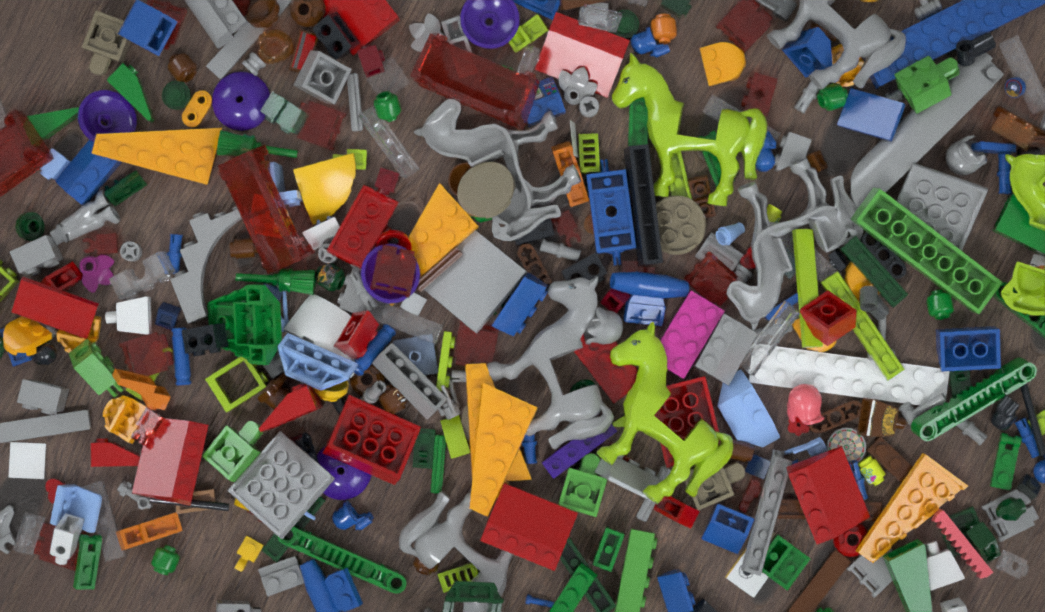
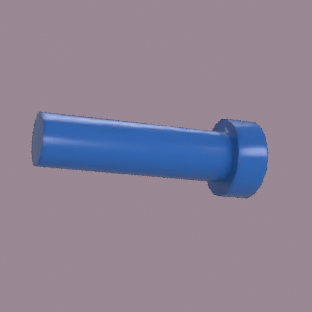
[525,594,554,608]

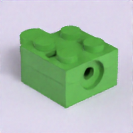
[894,56,960,114]
[69,339,124,397]
[202,421,263,482]
[558,453,607,517]

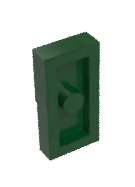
[104,170,147,207]
[949,370,971,399]
[412,428,436,469]

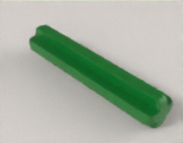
[430,435,446,494]

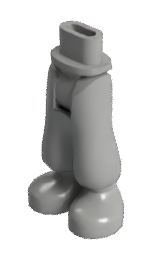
[50,189,121,245]

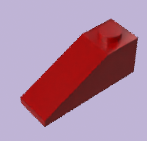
[91,438,141,467]

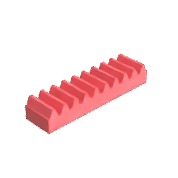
[931,509,993,579]

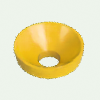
[313,380,349,402]

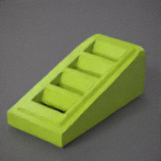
[578,133,600,174]
[437,562,479,593]

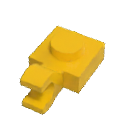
[235,536,264,572]

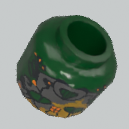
[316,263,346,292]

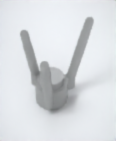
[438,373,461,420]

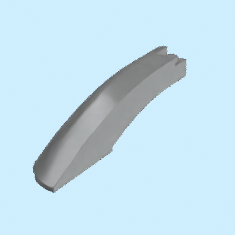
[850,53,1004,209]

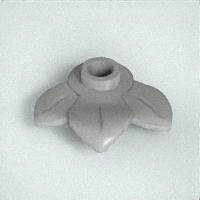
[409,13,445,52]
[559,67,597,105]

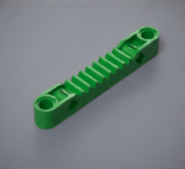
[911,357,1037,441]
[278,525,406,594]

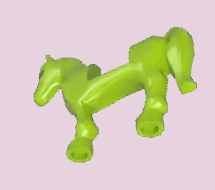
[612,53,767,206]
[1001,154,1045,315]
[596,322,733,504]

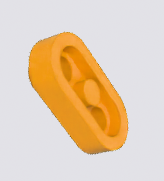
[182,91,212,128]

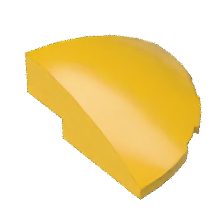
[293,153,356,224]

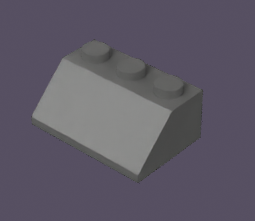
[694,314,757,386]
[595,455,661,502]

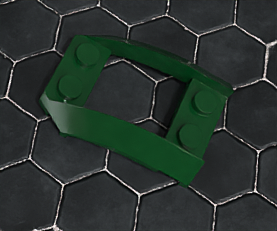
[442,581,504,612]

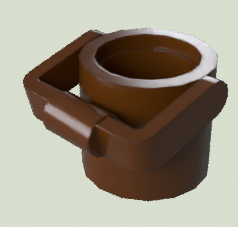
[257,373,291,410]

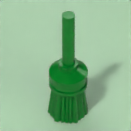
[217,130,298,160]
[235,268,316,295]

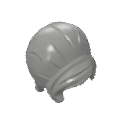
[946,135,987,175]
[584,307,623,345]

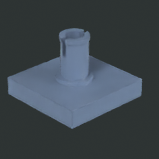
[393,334,438,375]

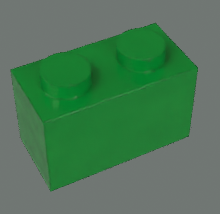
[592,526,625,572]

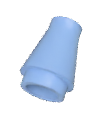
[715,222,745,245]

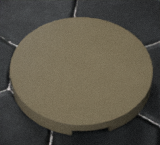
[457,162,516,219]
[656,196,706,255]

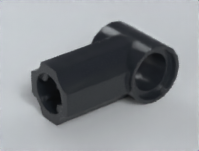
[956,32,996,66]

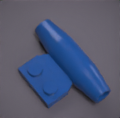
[610,271,689,326]
[300,559,363,612]

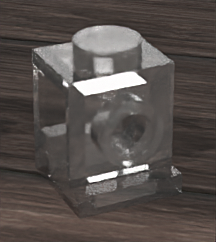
[995,550,1029,579]

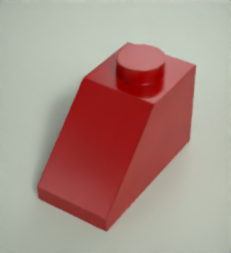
[40,261,83,292]
[653,496,700,529]

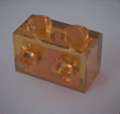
[991,112,1037,151]

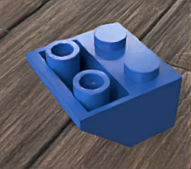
[118,0,178,56]
[701,503,754,554]
[657,569,695,612]

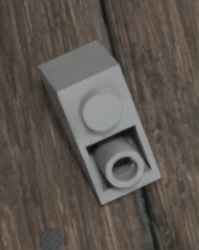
[774,132,811,172]

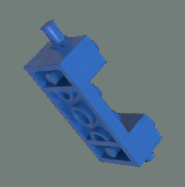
[586,159,636,266]

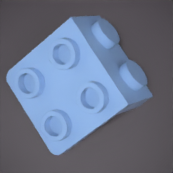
[267,162,303,207]
[50,484,102,533]

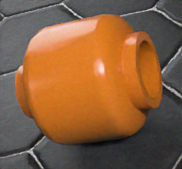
[651,14,677,44]

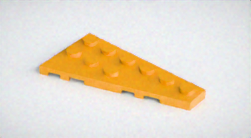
[91,128,222,185]
[386,183,479,306]
[465,363,532,481]
[469,383,538,517]
[855,453,968,563]

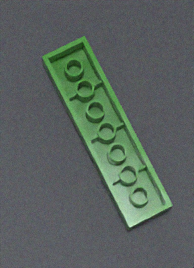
[850,187,1003,314]

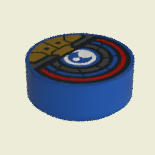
[1005,77,1026,98]

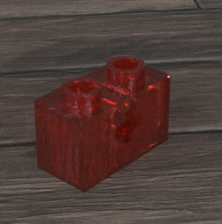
[741,73,778,118]

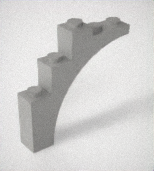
[170,204,252,324]

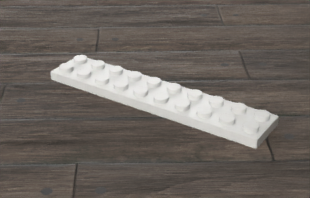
[749,343,949,407]

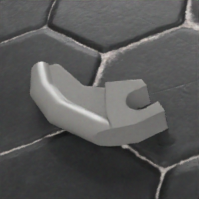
[0,505,17,554]

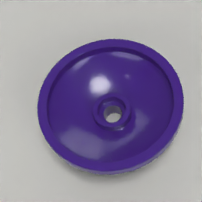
[460,0,519,49]
[212,72,271,131]
[78,90,137,142]
[361,244,420,304]
[317,447,371,500]

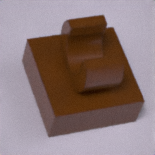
[807,150,828,173]

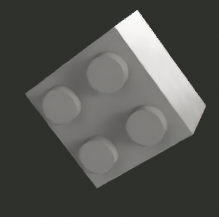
[293,50,352,105]
[10,235,63,277]
[17,379,69,415]

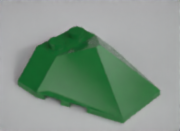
[207,284,282,365]

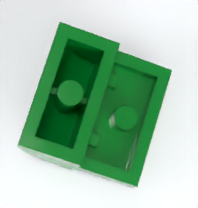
[762,535,811,591]

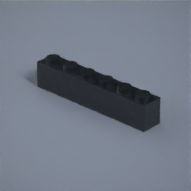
[623,144,663,266]

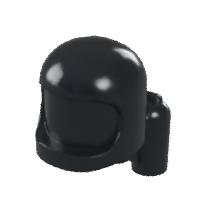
[30,342,57,365]
[990,395,1020,431]

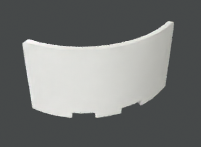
[283,294,370,378]

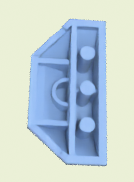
[278,333,358,391]
[717,369,780,447]

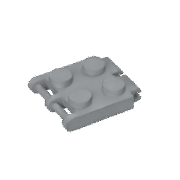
[981,489,1039,542]
[846,549,893,597]

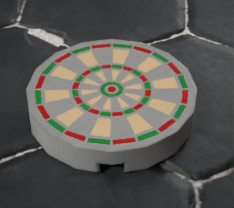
[826,428,866,466]

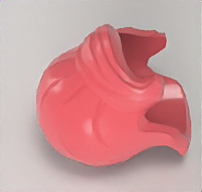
[787,384,824,425]

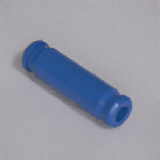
[354,324,396,376]
[171,327,191,386]

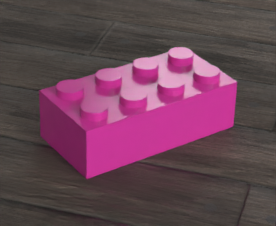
[660,291,725,379]

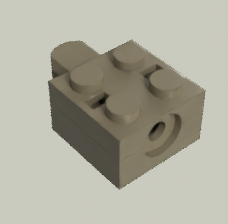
[82,11,131,76]
[684,462,745,510]

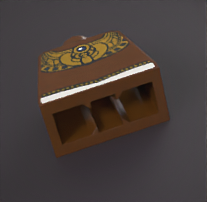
[857,398,906,437]

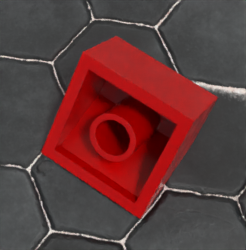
[800,290,857,346]
[334,310,379,359]

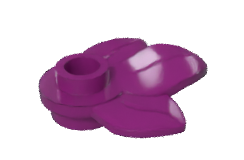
[79,255,115,293]

